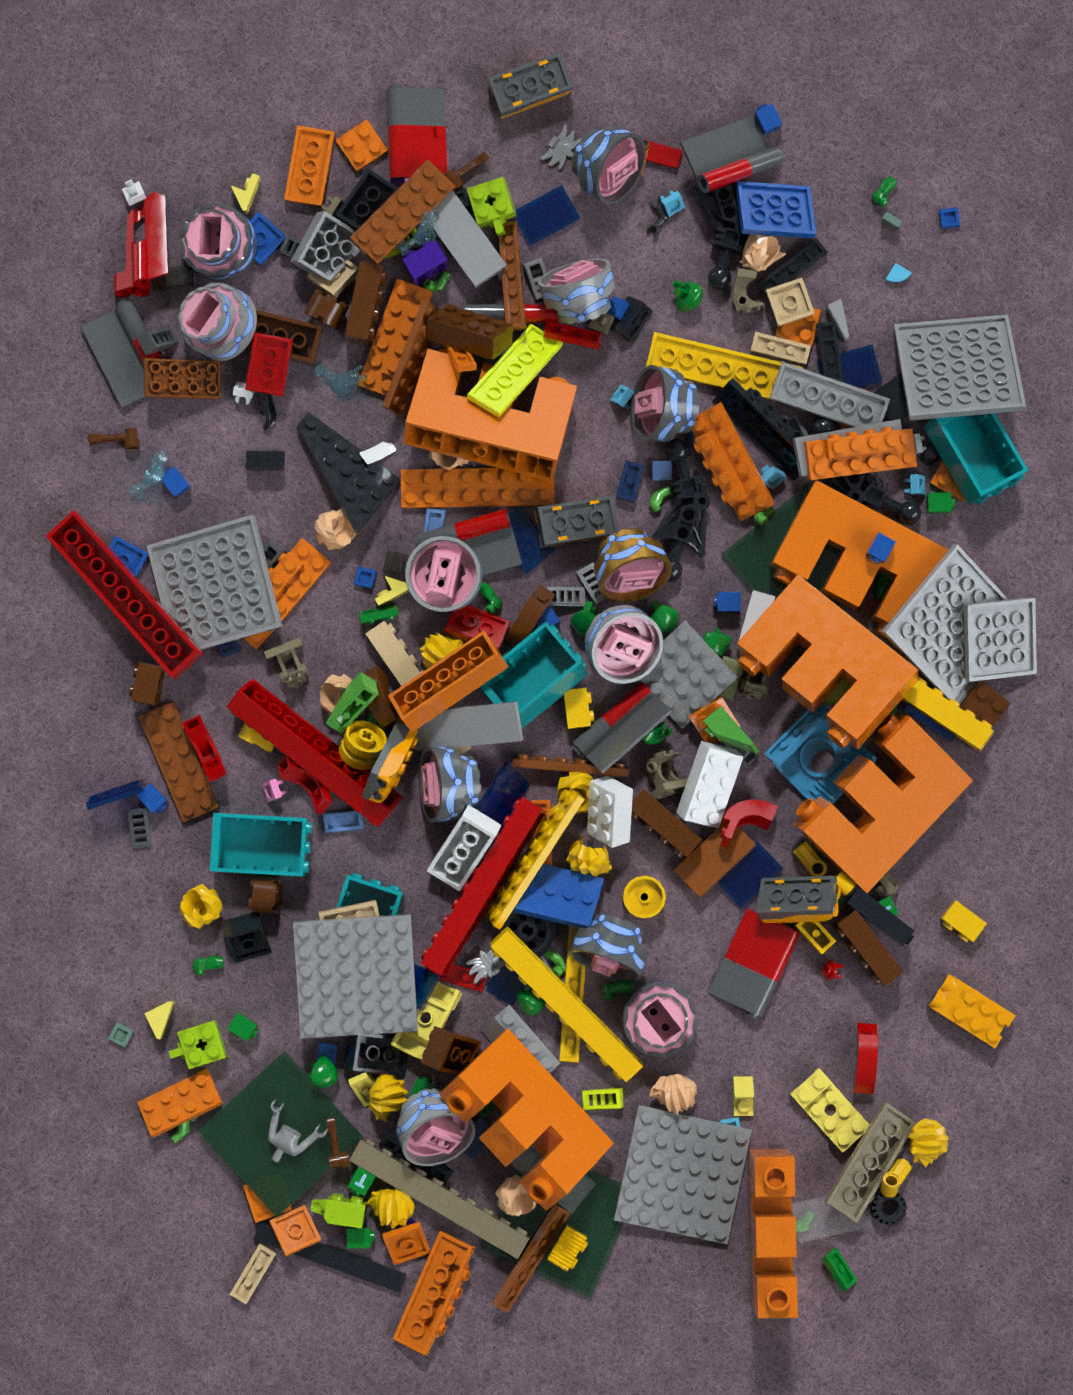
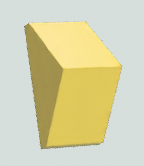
[144,1001,175,1039]

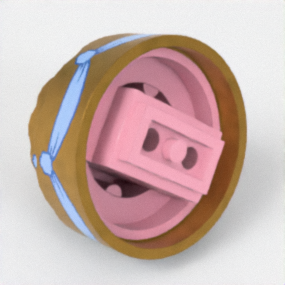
[593,528,672,603]

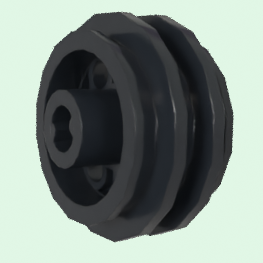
[499,909,556,957]

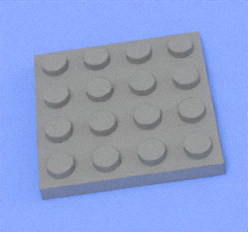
[964,597,1037,682]
[638,620,738,729]

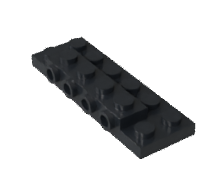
[712,378,803,481]

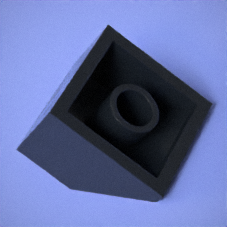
[222,912,272,963]

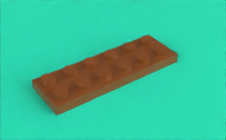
[349,160,456,266]
[382,299,440,419]
[138,702,219,823]

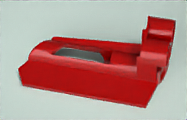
[113,192,168,298]

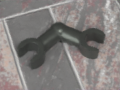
[647,196,668,237]

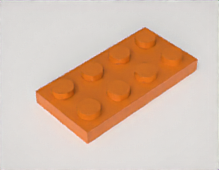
[284,126,335,207]
[137,1068,223,1138]

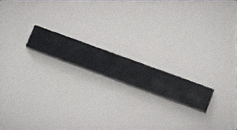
[253,1221,406,1293]

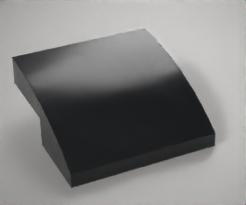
[873,373,908,421]

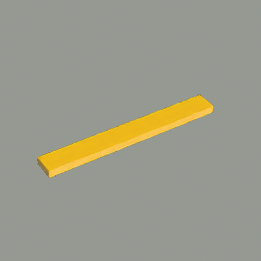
[559,926,586,1063]

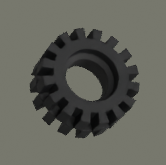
[871,1191,907,1226]

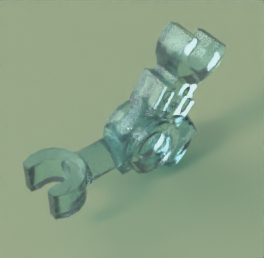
[396,211,439,256]
[313,364,368,396]
[129,450,168,500]

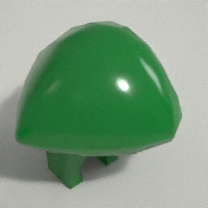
[672,280,703,312]
[650,600,680,634]
[570,601,597,637]
[702,627,732,657]
[641,721,672,745]
[516,984,546,1016]
[308,1054,339,1088]

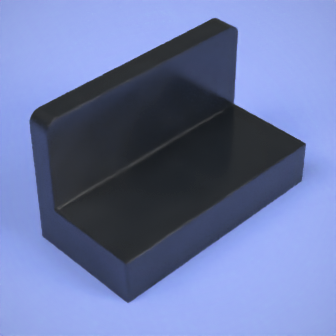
[610,296,653,343]
[245,451,285,471]

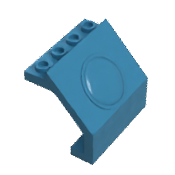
[764,703,877,804]

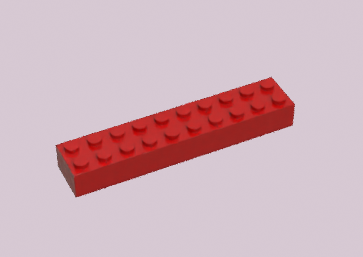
[46,510,204,679]
[226,678,403,827]
[421,797,546,976]

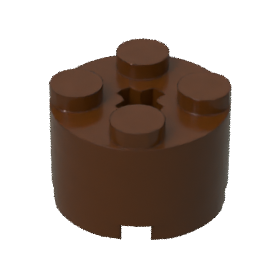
[304,288,350,330]
[248,874,283,914]

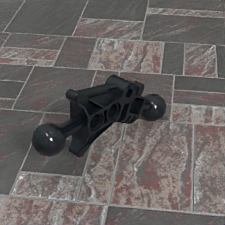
[692,178,749,290]
[811,417,922,525]
[651,439,711,582]

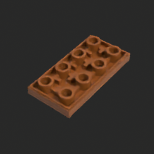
[143,358,221,400]
[674,827,756,898]

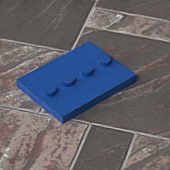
[735,181,817,238]
[514,864,604,929]

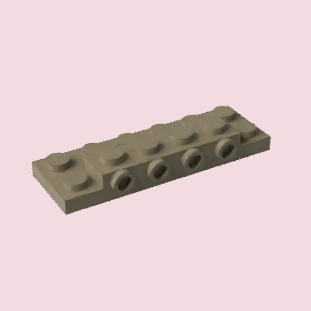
[824,1101,916,1223]

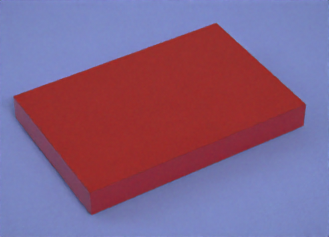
[245,332,293,397]
[444,605,510,651]

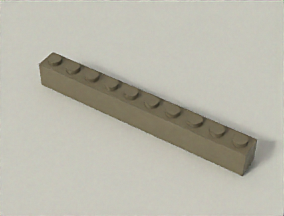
[349,1138,530,1259]

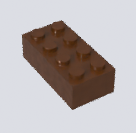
[345,261,387,346]
[426,304,513,360]
[244,310,323,367]
[631,789,702,858]
[834,910,904,986]

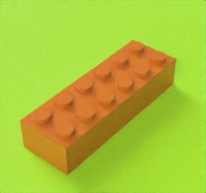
[388,631,508,732]

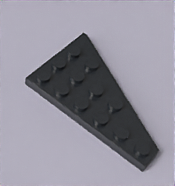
[296,412,401,535]

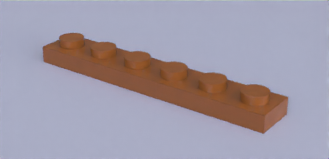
[499,221,527,331]
[512,753,629,777]
[492,1204,570,1313]

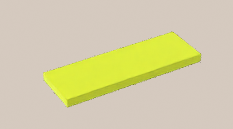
[467,324,563,418]

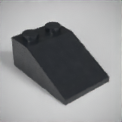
[343,1034,408,1076]

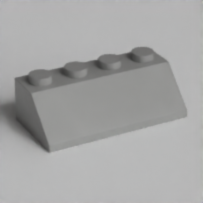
[480,1004,560,1073]

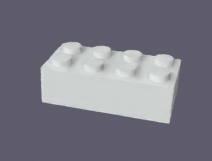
[676,741,744,828]
[427,805,501,891]

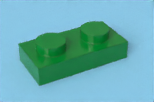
[359,603,399,625]
[821,1247,857,1292]

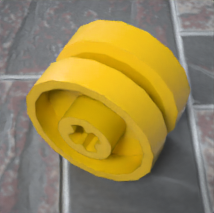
[339,720,387,770]
[622,876,666,918]

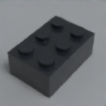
[336,168,399,231]

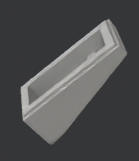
[523,258,547,300]
[826,299,849,342]
[576,563,605,605]
[547,587,585,607]

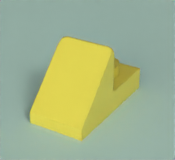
[231,173,261,215]
[375,576,409,607]
[348,1072,375,1107]
[733,1076,754,1116]

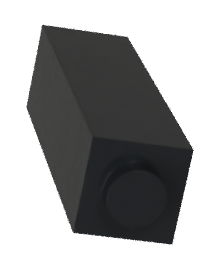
[846,887,914,946]

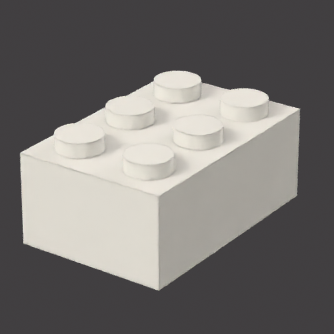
[587,776,633,848]

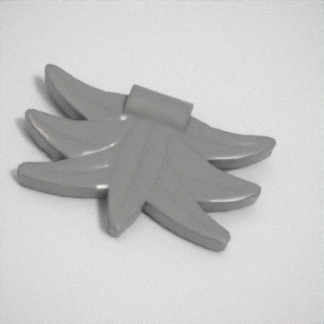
[540,124,581,170]
[466,950,505,984]

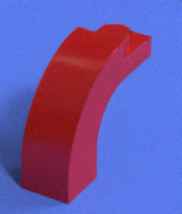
[183,715,227,782]
[277,754,333,815]
[719,799,778,848]
[853,1023,878,1094]

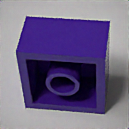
[402,240,448,286]

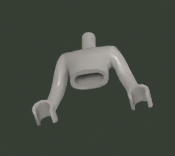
[268,1099,328,1162]

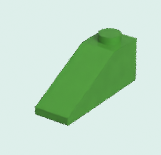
[326,672,378,733]
[703,706,759,754]

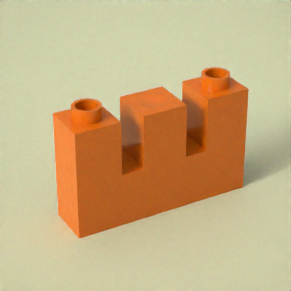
[403,349,577,481]
[769,480,948,639]
[737,575,918,750]
[793,712,973,893]
[439,1029,614,1211]
[748,1149,798,1318]

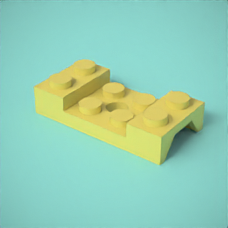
[391,975,462,1060]
[790,1068,870,1153]

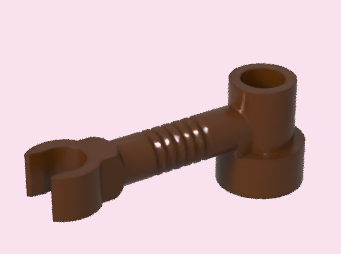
[444,152,489,191]
[88,428,140,450]
[327,1117,350,1168]

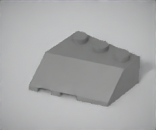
[290,211,360,281]

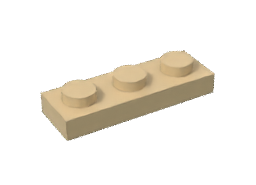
[750,332,811,365]
[319,900,380,920]
[230,1243,276,1304]

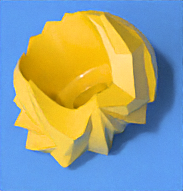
[419,632,464,669]
[557,772,593,814]
[566,834,612,877]
[180,884,222,930]
[369,1074,409,1122]
[908,1119,949,1168]
[367,1189,415,1229]

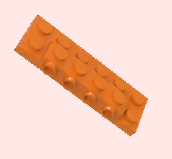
[357,279,433,396]
[691,402,775,521]
[803,427,917,481]
[243,538,332,650]
[393,1231,475,1356]

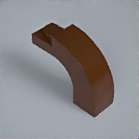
[504,585,555,648]
[363,665,406,732]

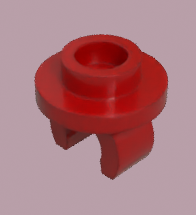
[822,961,843,980]

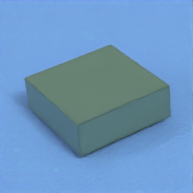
[881,212,902,231]
[108,1022,134,1048]

